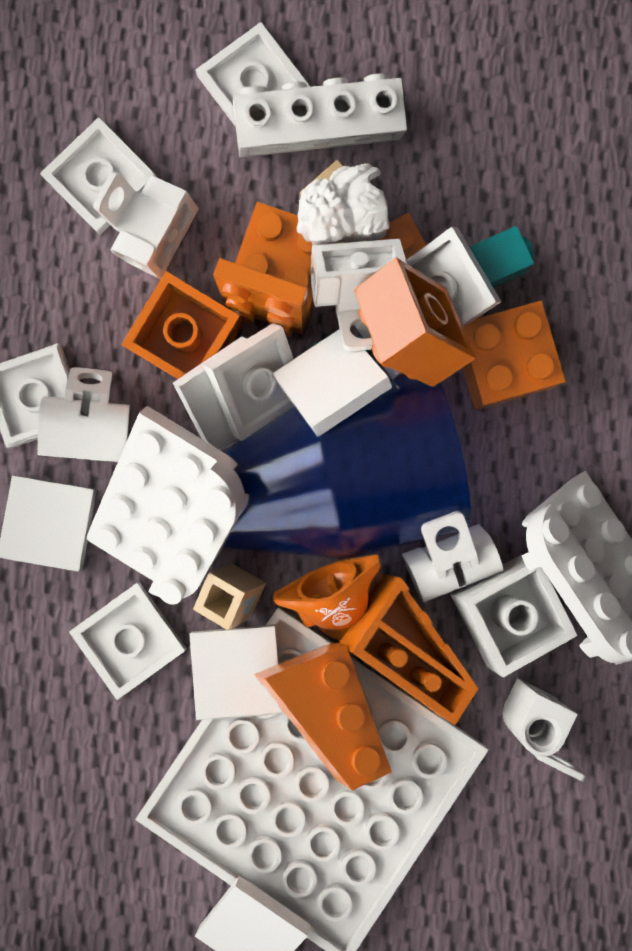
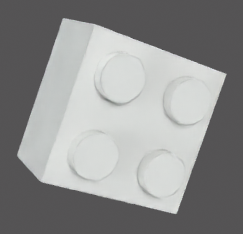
[450,555,577,677]

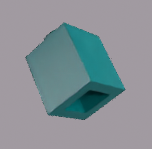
[470,226,534,288]

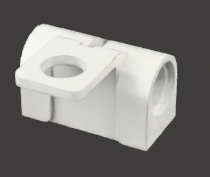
[94,171,199,279]
[311,239,406,351]
[37,367,130,462]
[402,511,503,603]
[502,678,586,782]

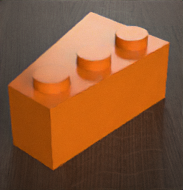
[338,574,479,726]
[254,643,392,791]

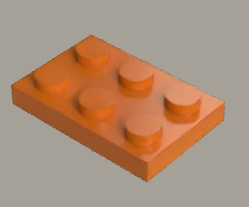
[213,258,308,337]

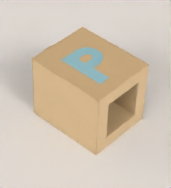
[193,563,266,631]

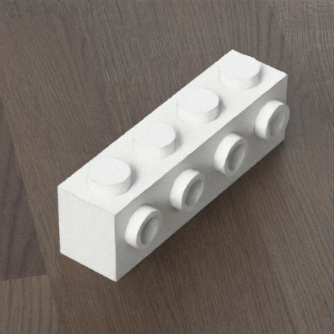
[233,73,407,157]

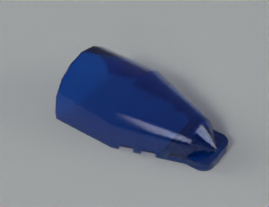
[222,375,471,559]

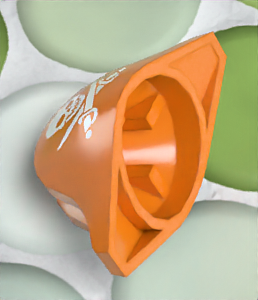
[273,554,381,630]

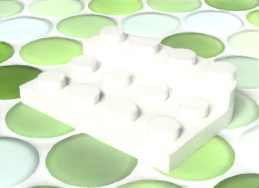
[86,406,249,604]
[522,471,632,665]

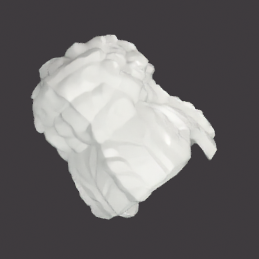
[297,163,389,245]

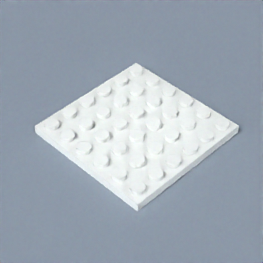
[135,606,488,951]

